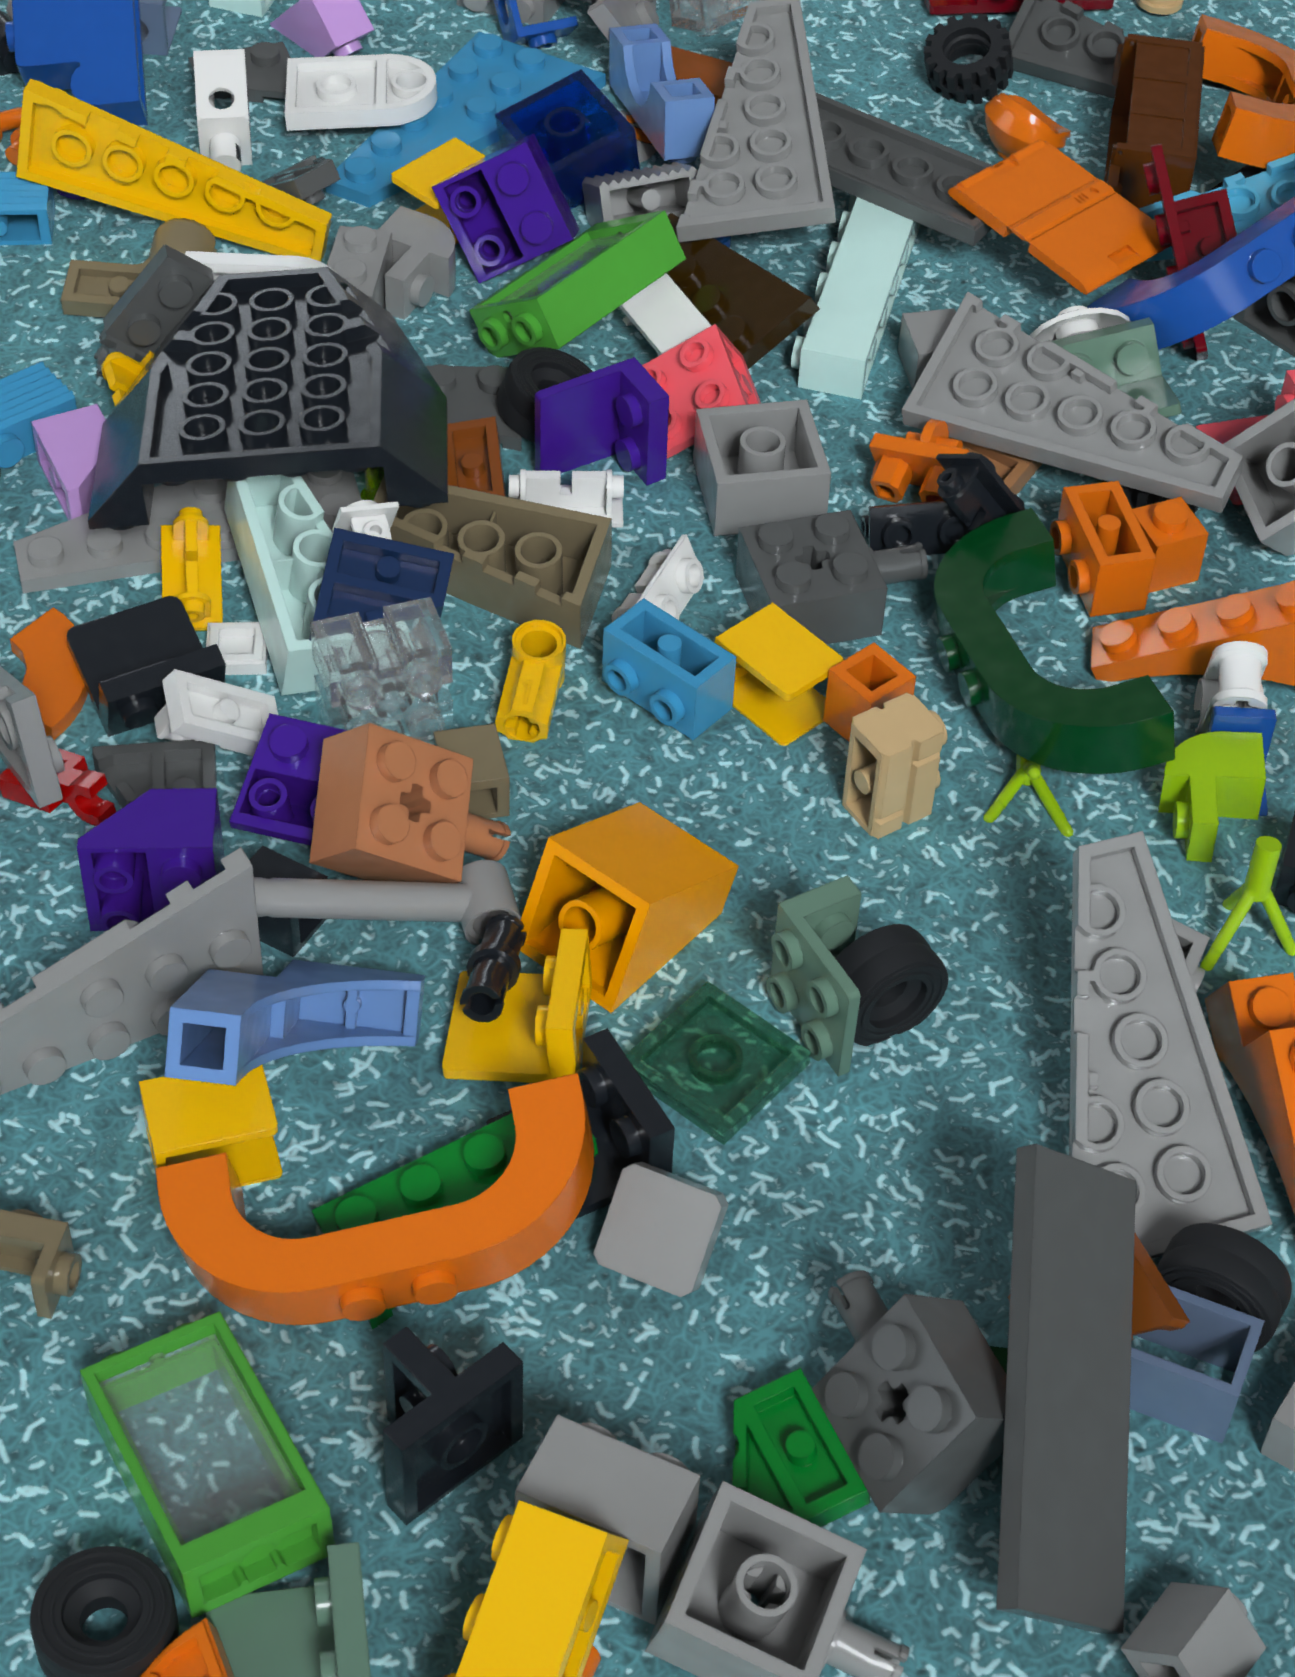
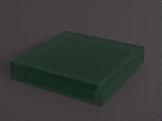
[626,981,811,1145]

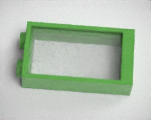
[469,210,686,358]
[80,1311,335,1619]

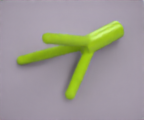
[983,754,1073,837]
[1200,836,1295,971]

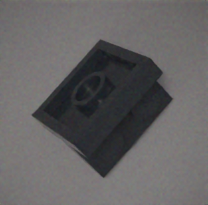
[382,1326,523,1525]

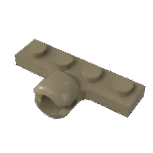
[61,218,217,318]

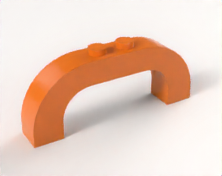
[1191,14,1295,168]
[155,1073,594,1325]

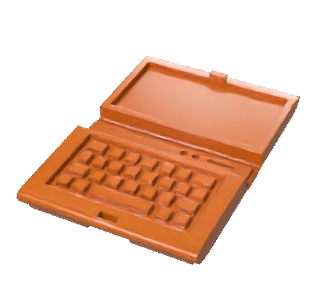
[948,139,1171,295]

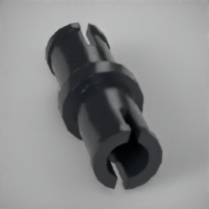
[460,914,527,1022]

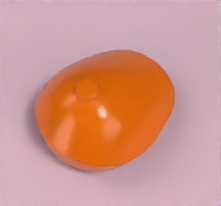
[985,93,1071,159]

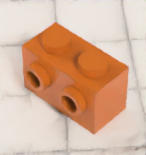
[1050,481,1156,617]

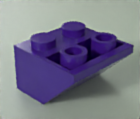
[432,133,580,283]
[229,713,347,846]
[77,788,225,931]

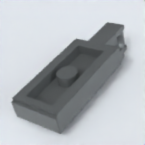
[94,245,214,377]

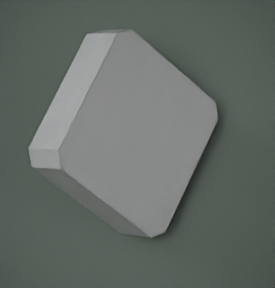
[594,1162,729,1297]

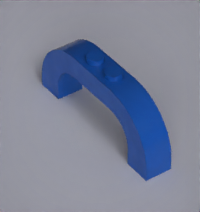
[1087,197,1295,350]

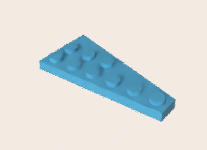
[325,32,606,207]

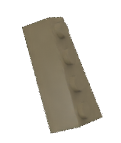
[373,476,612,649]

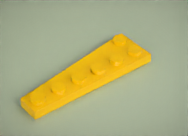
[16,78,332,262]

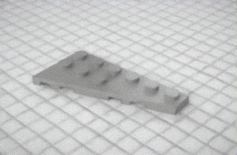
[676,0,836,242]
[902,292,1243,513]
[13,470,362,593]
[1069,831,1272,1259]
[0,847,263,1095]

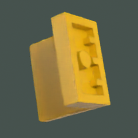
[442,928,592,1083]

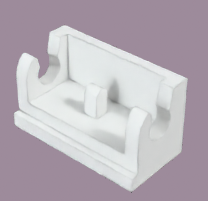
[617,273,712,356]

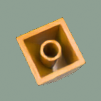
[520,802,739,1013]

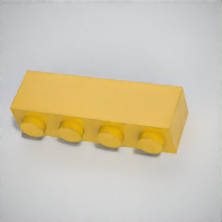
[448,1500,629,1677]

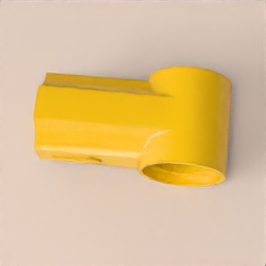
[495,620,566,743]

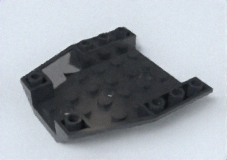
[88,267,448,530]

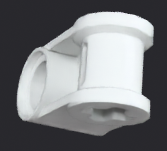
[1194,641,1268,733]

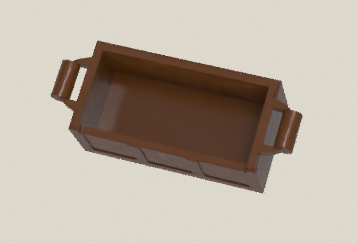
[1104,33,1205,208]

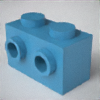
[602,598,737,740]

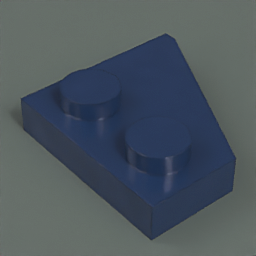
[309,527,454,643]

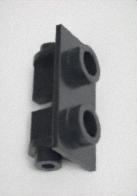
[936,452,1026,532]
[861,501,978,555]

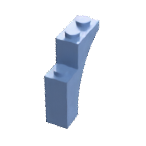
[165,959,425,1086]

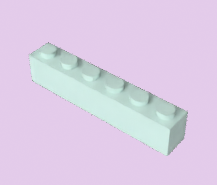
[791,194,921,399]

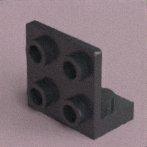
[486,1028,675,1219]

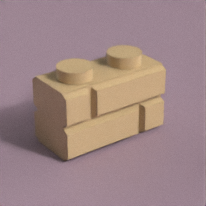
[842,693,947,839]

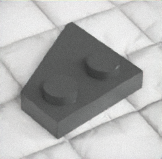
[261,155,341,205]

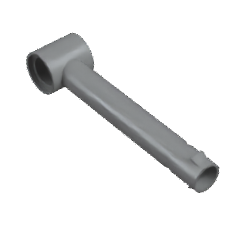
[254,860,521,945]

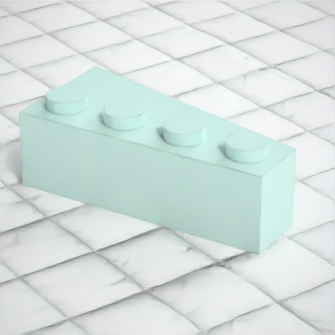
[224,474,407,696]

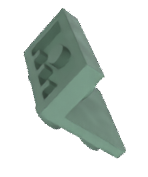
[1052,317,1182,418]
[767,875,862,1077]
[205,1542,371,1677]

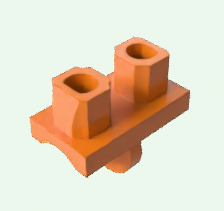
[869,419,969,503]

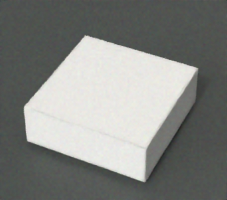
[206,622,268,675]

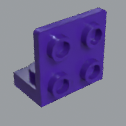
[535,357,669,486]

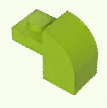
[1158,731,1266,862]

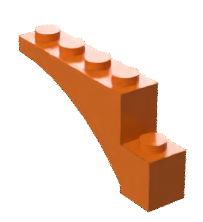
[1091,580,1295,686]
[1204,972,1295,1215]

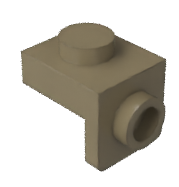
[0,1209,82,1319]

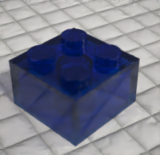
[495,69,640,209]

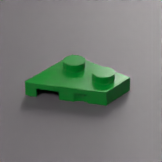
[732,1368,871,1527]

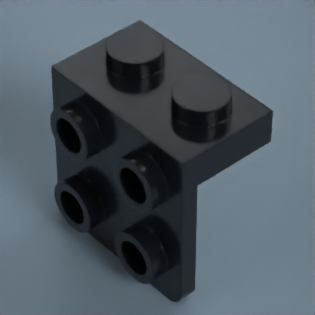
[67,596,226,737]

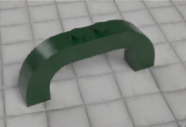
[934,508,1175,774]

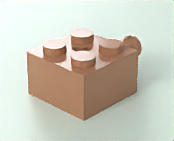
[309,723,511,883]

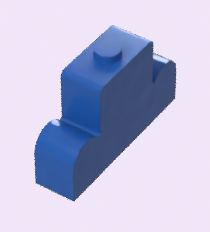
[5,0,148,126]

